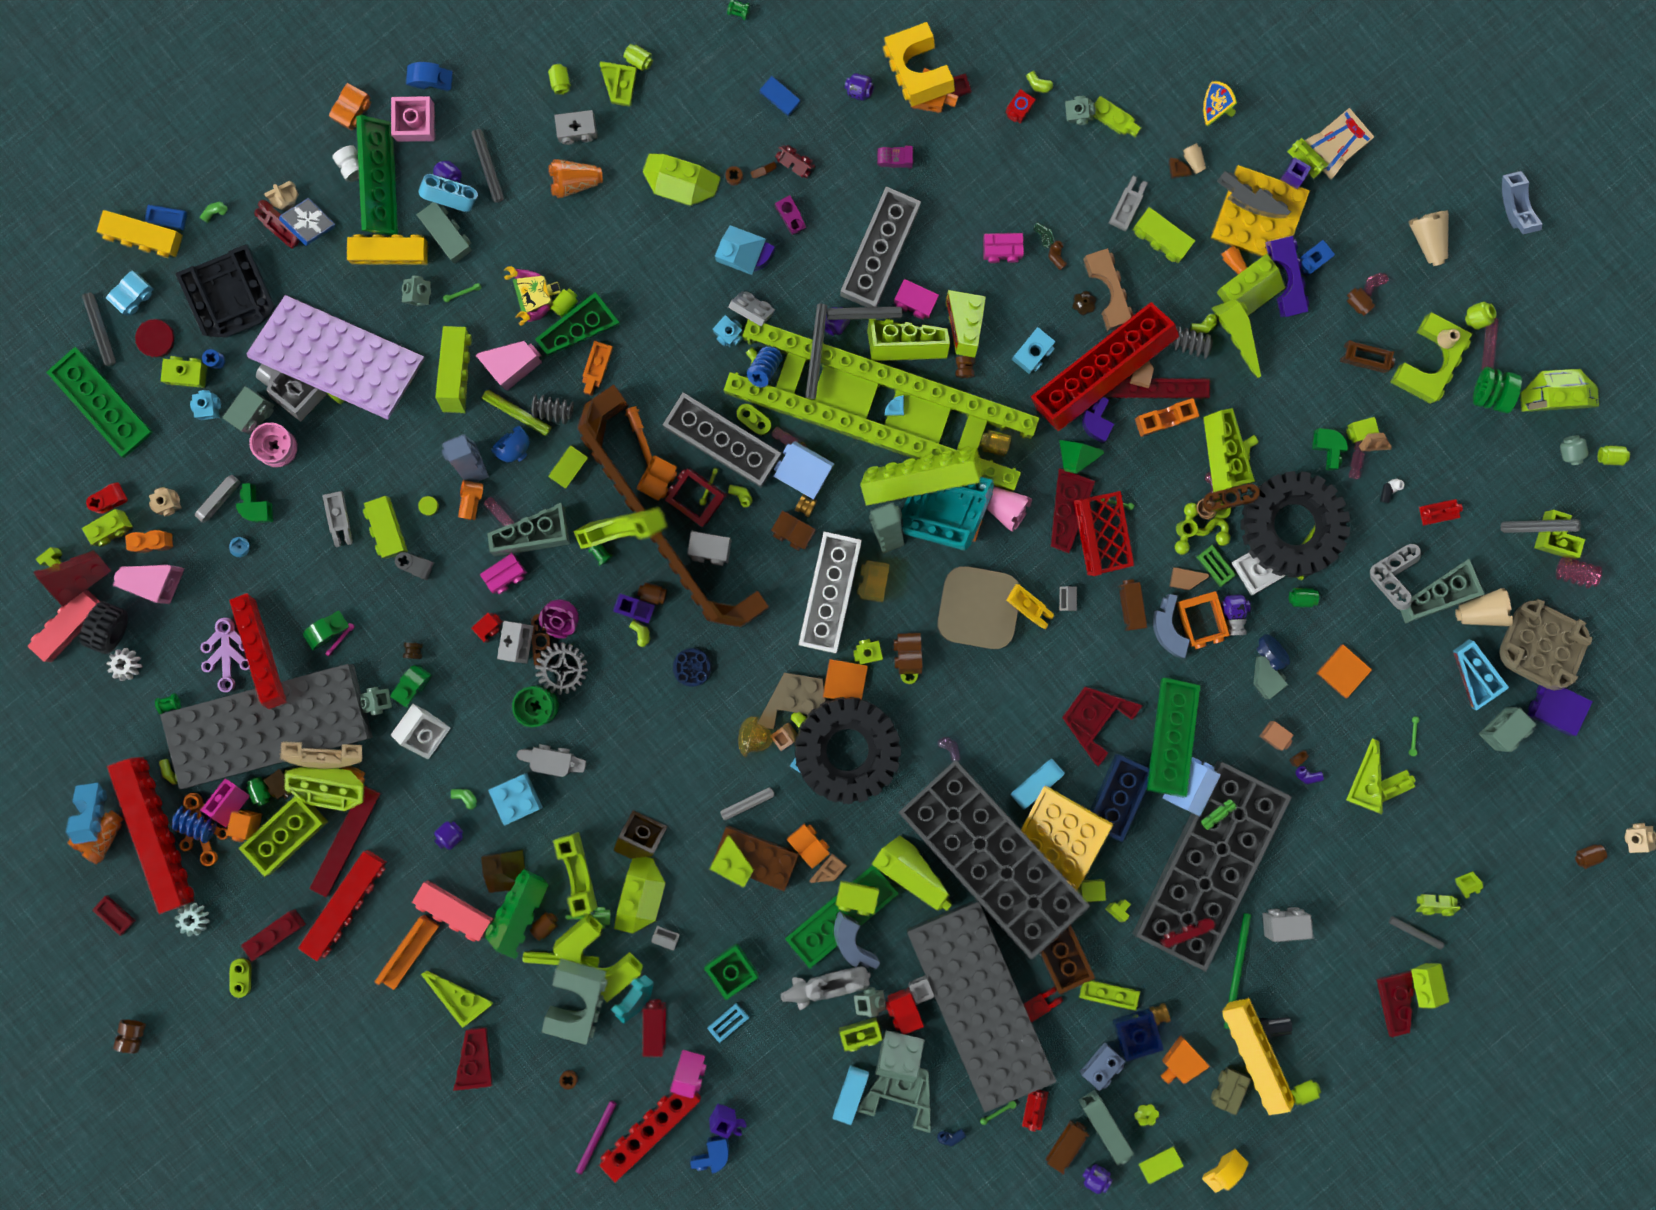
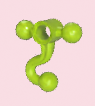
[1175,503,1231,555]

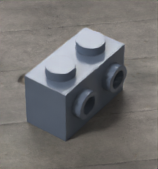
[1080,1042,1125,1091]

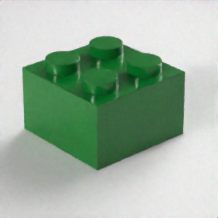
[704,943,759,1000]

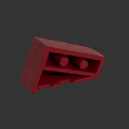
[33,550,111,607]

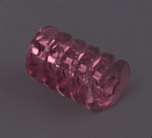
[1556,557,1602,588]

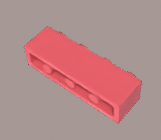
[28,590,100,662]
[412,880,494,942]

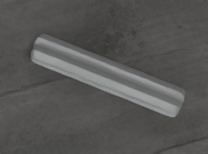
[720,787,774,820]

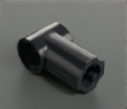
[1258,1017,1293,1040]

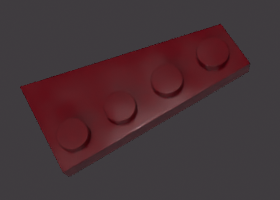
[1050,468,1095,553]

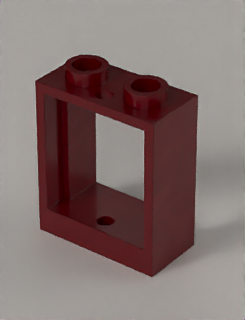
[666,468,727,527]
[643,999,666,1057]

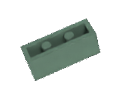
[416,202,473,264]

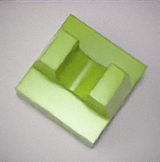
[36,547,63,567]
[1455,871,1483,898]
[1105,899,1131,922]

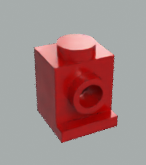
[471,613,503,643]

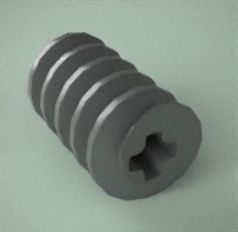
[1170,326,1213,359]
[531,394,574,425]

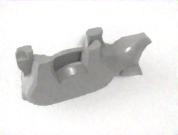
[781,966,871,1010]

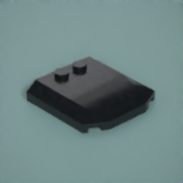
[175,244,275,338]

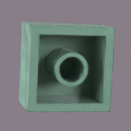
[222,387,275,435]
[1479,707,1536,752]
[876,1031,924,1083]

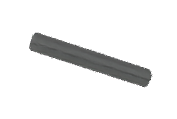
[472,129,504,202]
[82,293,116,366]
[827,307,902,320]
[1501,520,1581,533]

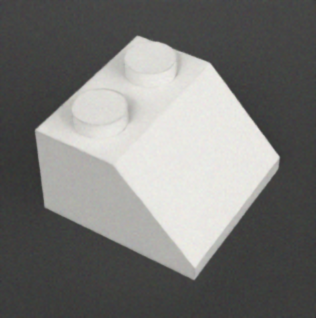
[391,704,450,759]

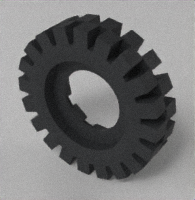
[1241,471,1350,578]
[795,697,901,804]

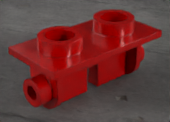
[1419,499,1463,526]
[1022,1090,1048,1132]

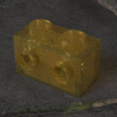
[857,560,890,603]

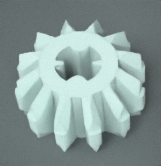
[174,903,210,936]

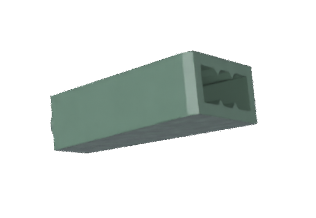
[1078,1090,1134,1165]

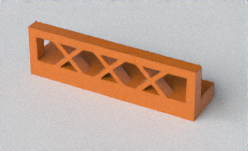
[374,915,440,990]

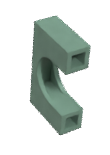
[542,959,608,1045]

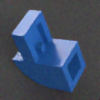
[406,62,452,91]
[690,1136,729,1173]

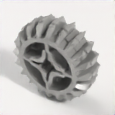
[535,642,588,695]

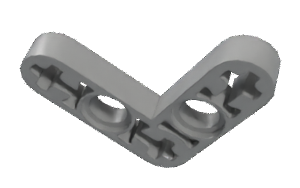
[1370,544,1421,610]

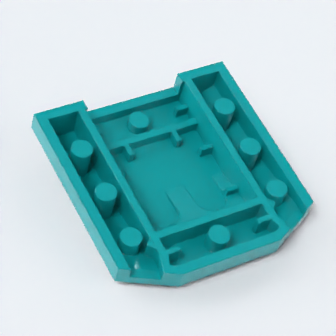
[901,477,994,551]

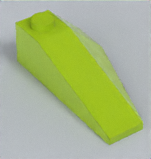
[1211,299,1261,378]
[872,835,949,911]

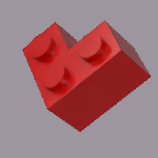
[886,987,924,1035]

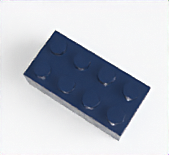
[1090,754,1150,842]

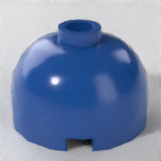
[491,425,530,462]

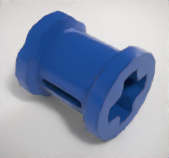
[202,349,225,369]

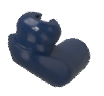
[937,1129,967,1146]

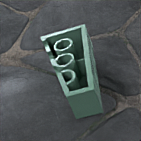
[488,503,570,557]
[869,503,904,553]
[1400,559,1484,624]

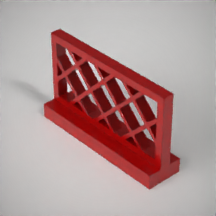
[1074,491,1134,576]

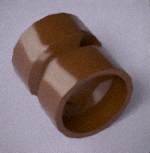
[113,1019,146,1053]

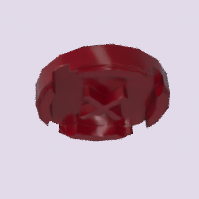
[135,319,175,358]

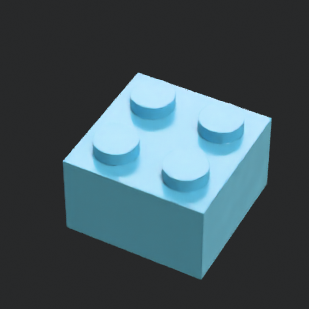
[488,773,543,825]

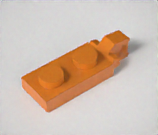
[582,341,613,396]

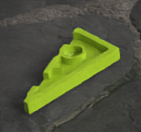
[1346,738,1383,814]
[421,970,493,1028]

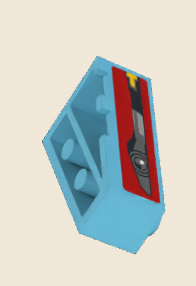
[1453,639,1509,710]

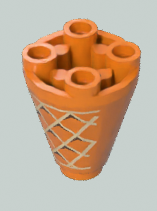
[549,159,603,198]
[67,810,123,865]

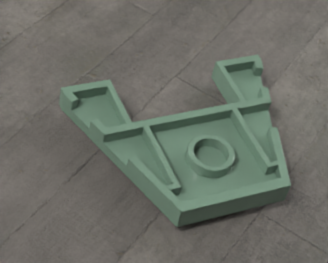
[857,1067,931,1133]

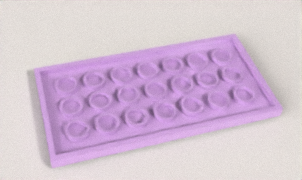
[247,295,424,419]

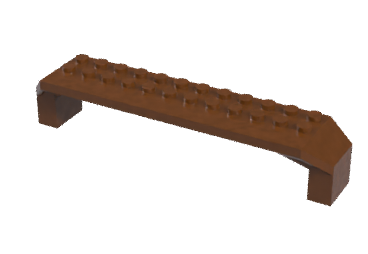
[578,384,770,628]

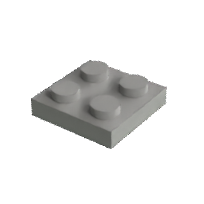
[728,291,775,326]

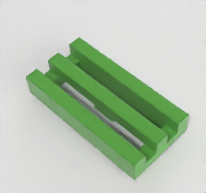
[1197,545,1236,587]

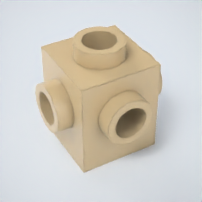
[149,487,182,516]
[1625,823,1656,853]

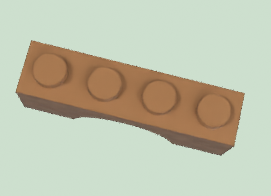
[1083,248,1133,331]

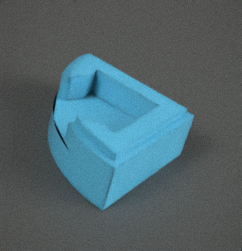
[884,396,904,416]

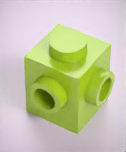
[853,639,883,665]

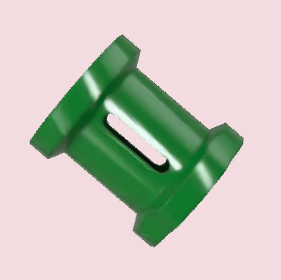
[727,0,750,20]
[588,543,613,566]
[155,693,181,714]

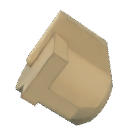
[264,181,298,210]

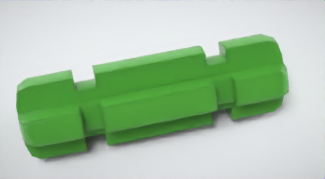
[1201,800,1236,830]

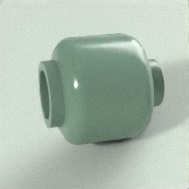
[1560,435,1589,465]

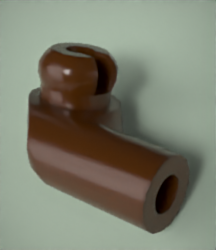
[1049,241,1067,271]

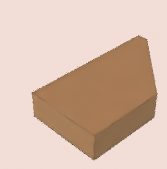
[1130,361,1154,388]
[1359,433,1392,451]
[1169,568,1209,590]
[809,853,847,883]

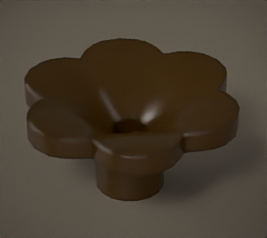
[1072,291,1096,315]

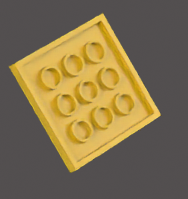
[1211,165,1310,257]
[1021,785,1114,891]

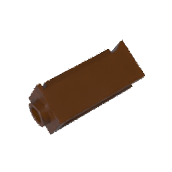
[1340,340,1395,373]
[1118,579,1147,631]
[1045,1120,1089,1175]

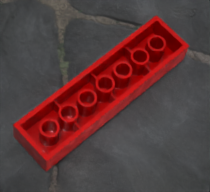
[1031,302,1179,432]
[107,757,194,914]

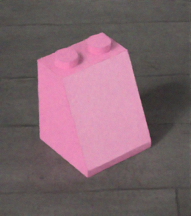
[476,341,542,391]
[113,565,184,604]

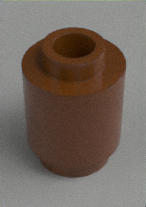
[1346,288,1375,316]
[638,582,667,605]
[1575,844,1607,869]
[529,912,559,941]

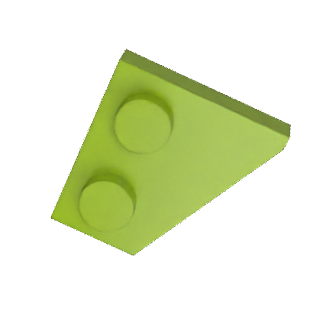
[600,61,637,107]
[710,835,753,887]

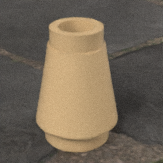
[1183,143,1206,173]
[1437,329,1460,349]

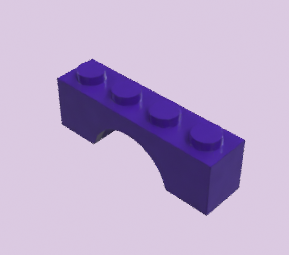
[1265,236,1309,317]

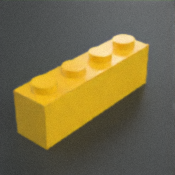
[96,210,183,258]
[347,234,428,265]

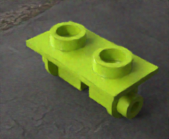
[1287,138,1328,179]
[1381,769,1416,802]
[1416,894,1460,916]

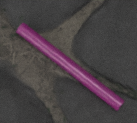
[576,1100,617,1175]

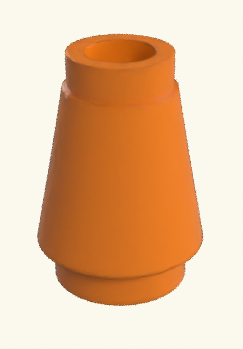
[1221,245,1247,274]

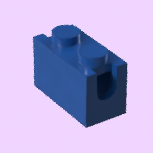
[1299,240,1335,277]

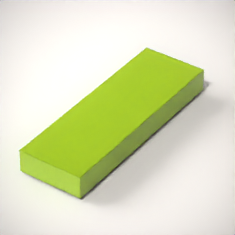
[1079,980,1140,1011]

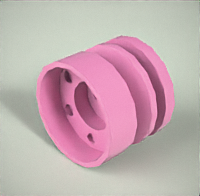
[250,423,297,467]

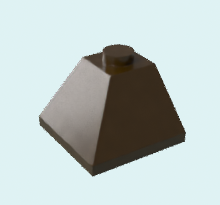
[613,810,668,859]
[481,850,526,893]

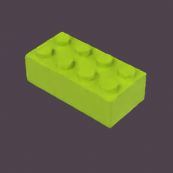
[239,796,328,877]

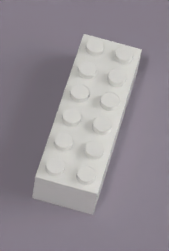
[799,532,862,653]

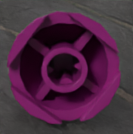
[539,599,579,638]

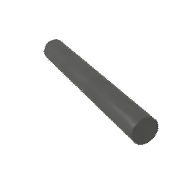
[1389,916,1444,950]

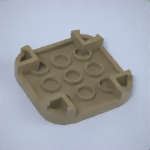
[937,567,1018,649]
[1499,599,1592,691]

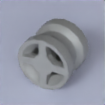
[1226,619,1247,636]

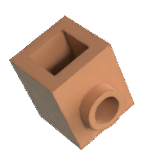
[1259,721,1293,751]

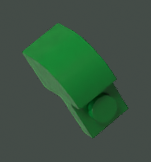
[1312,428,1348,471]
[236,483,273,523]
[303,611,349,651]
[390,665,433,707]

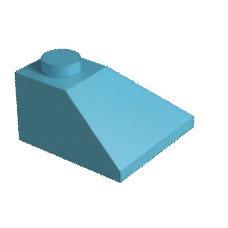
[715,225,766,275]

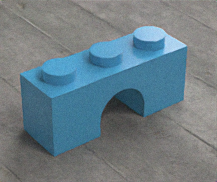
[66,783,107,844]

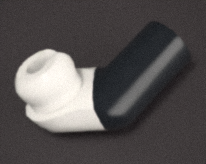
[1380,479,1404,503]

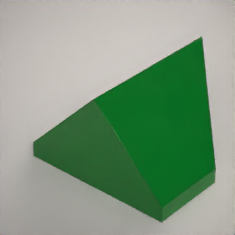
[1059,440,1104,473]

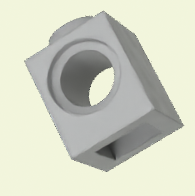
[909,975,934,1004]

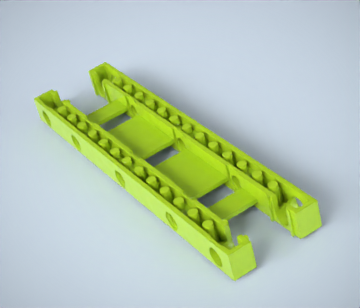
[724,319,1039,492]

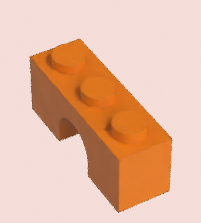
[1135,398,1199,437]

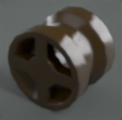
[403,643,423,659]

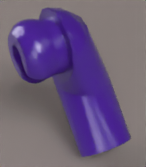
[1295,766,1324,784]

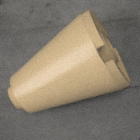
[1409,210,1449,266]
[1455,588,1513,626]

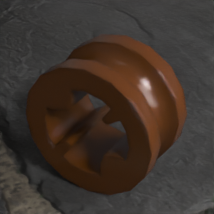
[725,166,743,186]
[559,1070,578,1090]

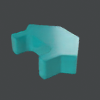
[612,975,654,1023]

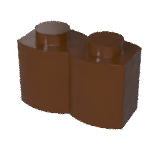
[771,511,816,551]
[894,633,922,674]

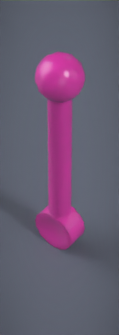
[326,623,354,657]

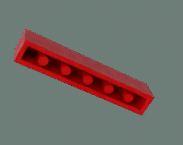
[229,593,287,709]
[298,850,387,961]

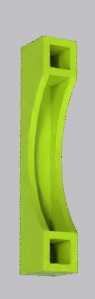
[573,508,667,549]

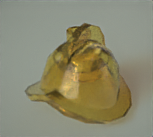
[738,716,772,758]

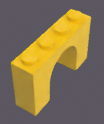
[883,22,955,107]

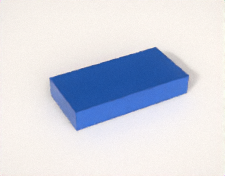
[759,76,801,116]
[144,205,187,231]

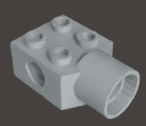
[256,364,327,422]

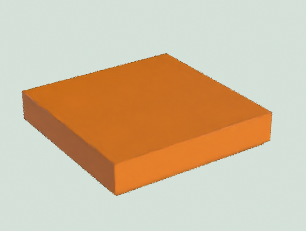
[1317,644,1372,699]
[823,659,867,700]

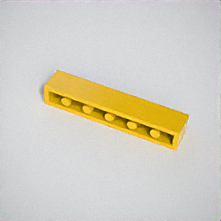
[1222,998,1296,1115]

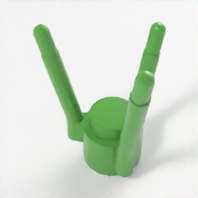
[566,907,610,929]

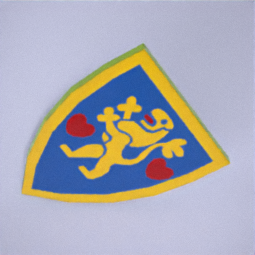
[1203,81,1237,126]

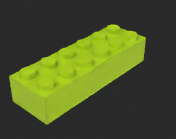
[860,446,982,506]

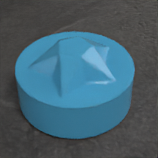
[229,537,249,557]

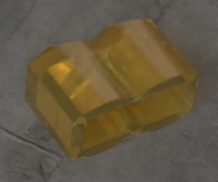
[979,430,1011,457]

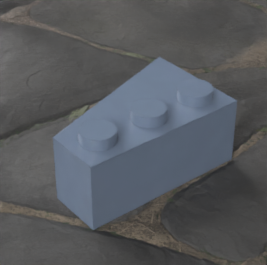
[442,435,489,482]

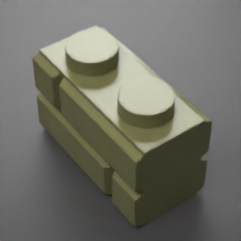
[1211,1067,1251,1115]

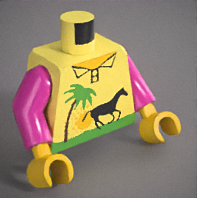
[504,266,561,326]

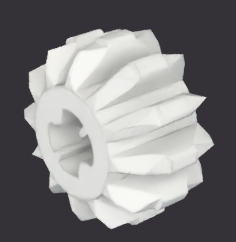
[106,648,142,681]

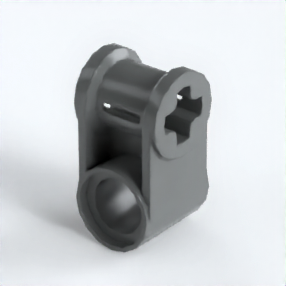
[395,552,434,581]

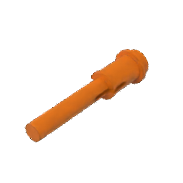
[625,406,652,466]

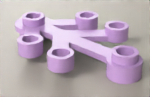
[200,618,250,692]

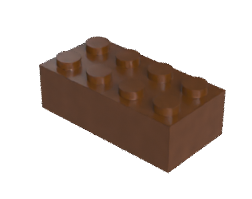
[712,825,799,891]
[1040,924,1095,994]

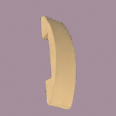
[281,742,362,768]

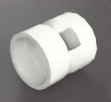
[333,145,359,182]

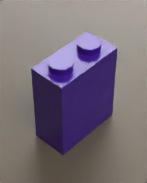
[1527,685,1593,736]

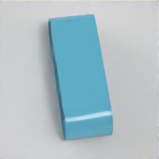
[418,174,478,212]
[1010,759,1065,810]
[832,1065,869,1125]

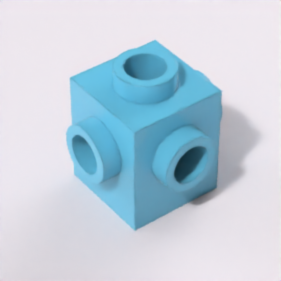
[712,315,743,348]
[190,390,221,420]

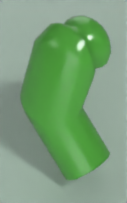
[199,202,228,223]
[451,789,477,809]

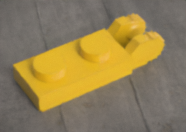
[1006,584,1054,629]

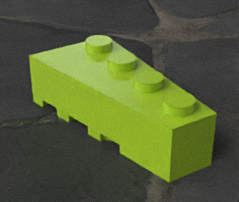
[867,319,950,361]
[435,326,472,413]
[1203,408,1255,492]

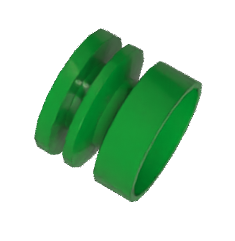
[1473,366,1522,414]
[512,685,559,727]

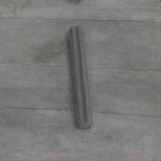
[806,304,827,399]

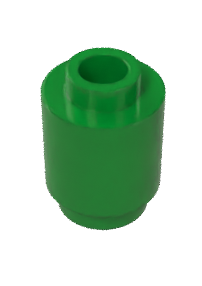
[1289,588,1319,607]
[246,777,272,807]

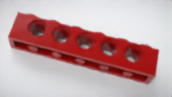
[599,1091,701,1182]

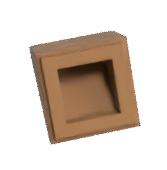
[770,723,798,751]

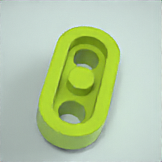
[737,404,771,435]
[229,958,251,998]

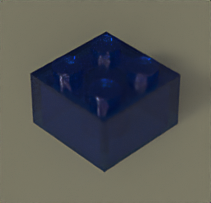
[1112,1008,1164,1061]

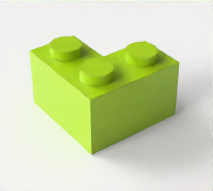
[1534,510,1585,559]

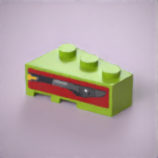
[945,290,986,358]

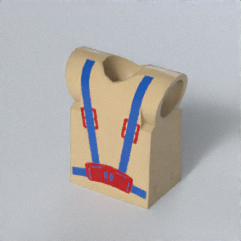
[1304,108,1374,179]

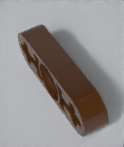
[1203,484,1259,512]
[531,614,552,665]

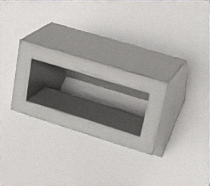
[1060,586,1077,611]
[651,926,680,950]

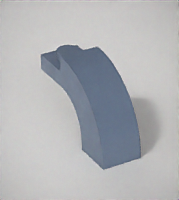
[1502,171,1542,234]
[1153,594,1190,658]
[834,911,880,969]

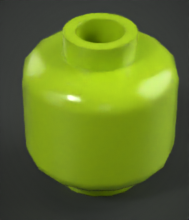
[1465,301,1497,330]

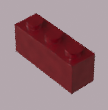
[241,909,306,961]

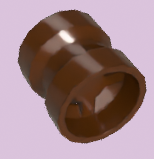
[955,356,975,378]

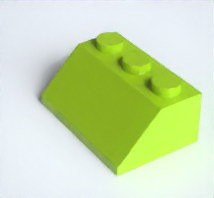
[1216,254,1285,315]

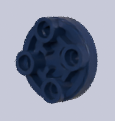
[1256,634,1290,671]
[673,648,711,687]

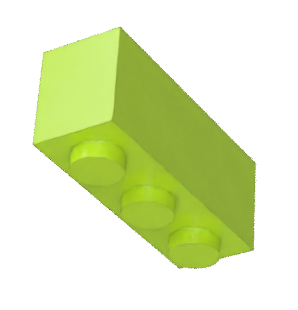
[1132,207,1195,263]
[363,496,408,559]

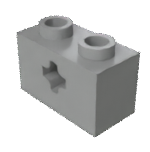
[554,110,597,145]
[497,621,534,664]

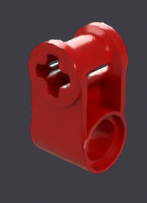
[86,482,128,514]

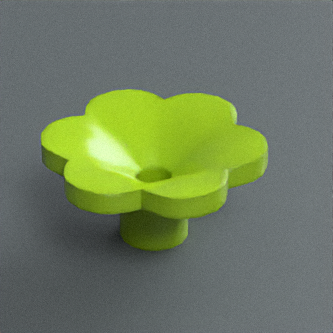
[1134,1104,1159,1126]

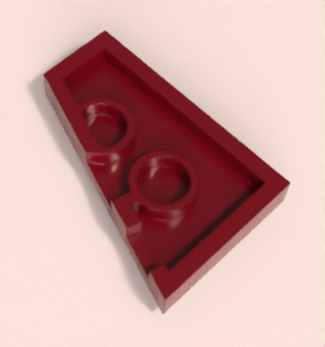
[1376,970,1414,1037]
[453,1027,493,1091]

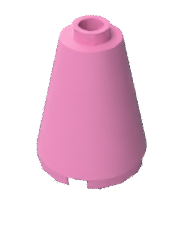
[987,486,1032,532]

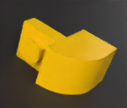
[1202,1149,1249,1193]

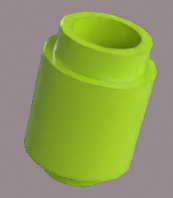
[623,44,653,71]
[548,64,570,95]
[551,289,578,318]
[1597,446,1630,466]
[1291,1080,1321,1105]

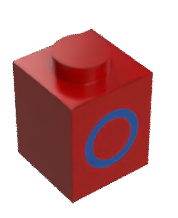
[1005,89,1036,124]

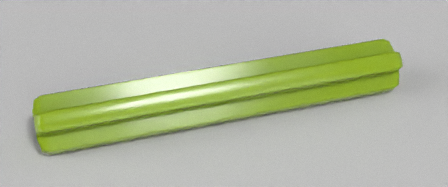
[482,390,551,436]
[522,951,599,967]

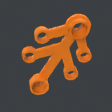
[176,793,229,866]

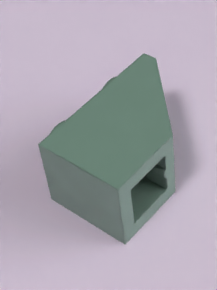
[1253,655,1288,699]

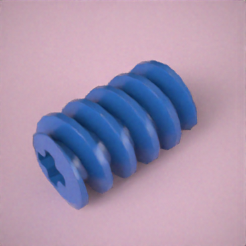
[747,346,782,388]
[172,806,217,843]

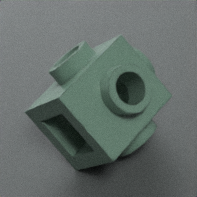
[1065,96,1096,125]
[402,276,431,306]
[360,687,392,716]
[854,987,886,1017]

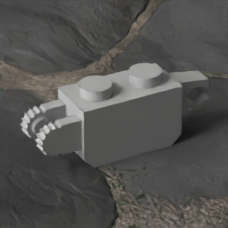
[517,744,586,777]

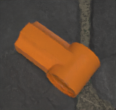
[458,480,483,520]

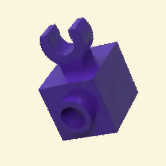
[709,1103,747,1139]

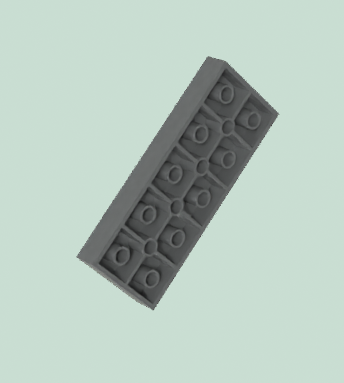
[160,664,373,789]
[899,760,1090,959]
[1132,761,1291,972]
[907,899,1056,1112]

